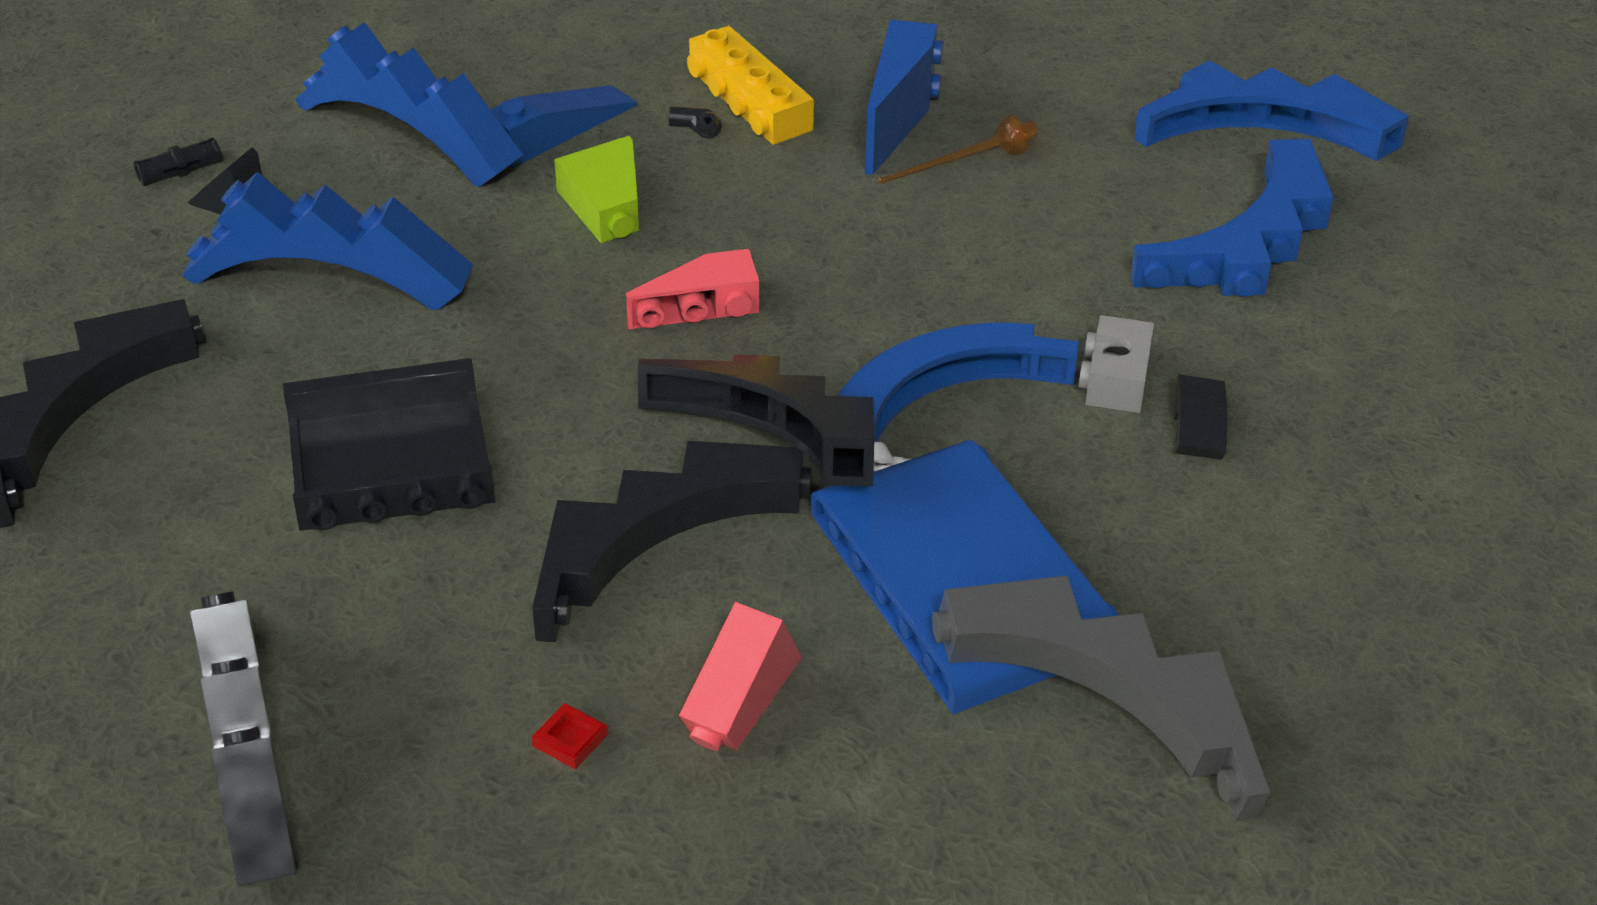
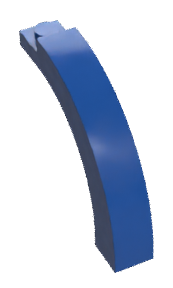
[838,323,1079,442]

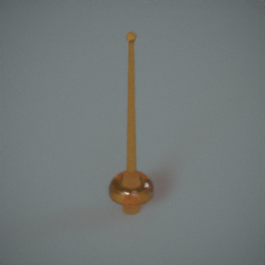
[877,115,1038,184]

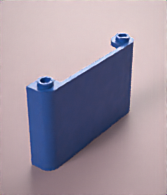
[811,440,1118,714]

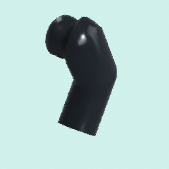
[669,106,722,139]

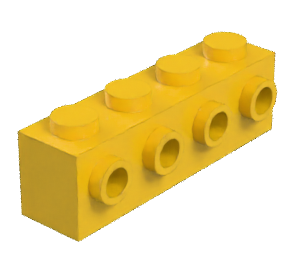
[687,25,814,145]

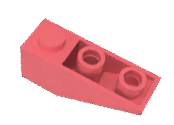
[626,249,759,329]

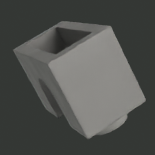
[1078,315,1154,413]

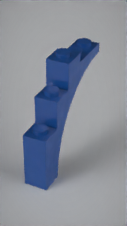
[295,22,523,187]
[1135,60,1409,161]
[1130,139,1334,296]
[182,172,474,310]

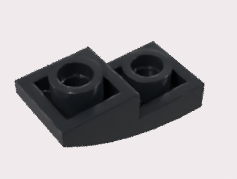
[1174,374,1227,460]

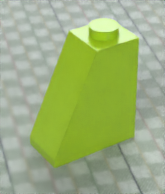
[554,136,639,243]

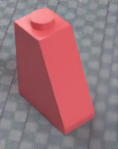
[679,602,802,751]

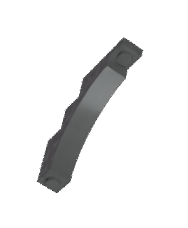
[932,575,1271,821]

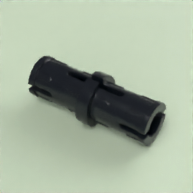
[133,137,223,187]

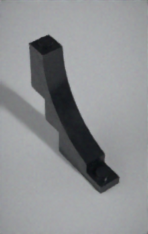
[0,299,204,528]
[532,441,812,642]

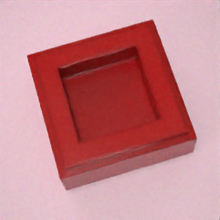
[532,703,608,770]

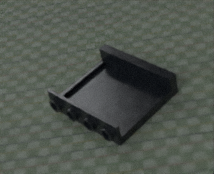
[283,358,495,531]

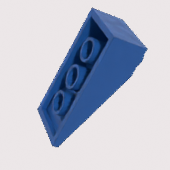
[865,19,944,175]

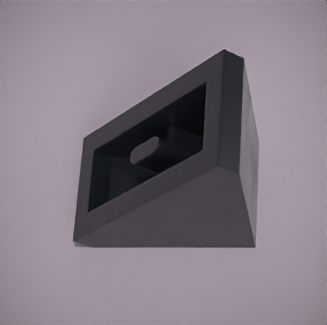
[188,147,262,214]

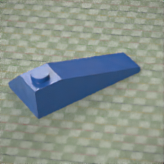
[490,85,637,168]

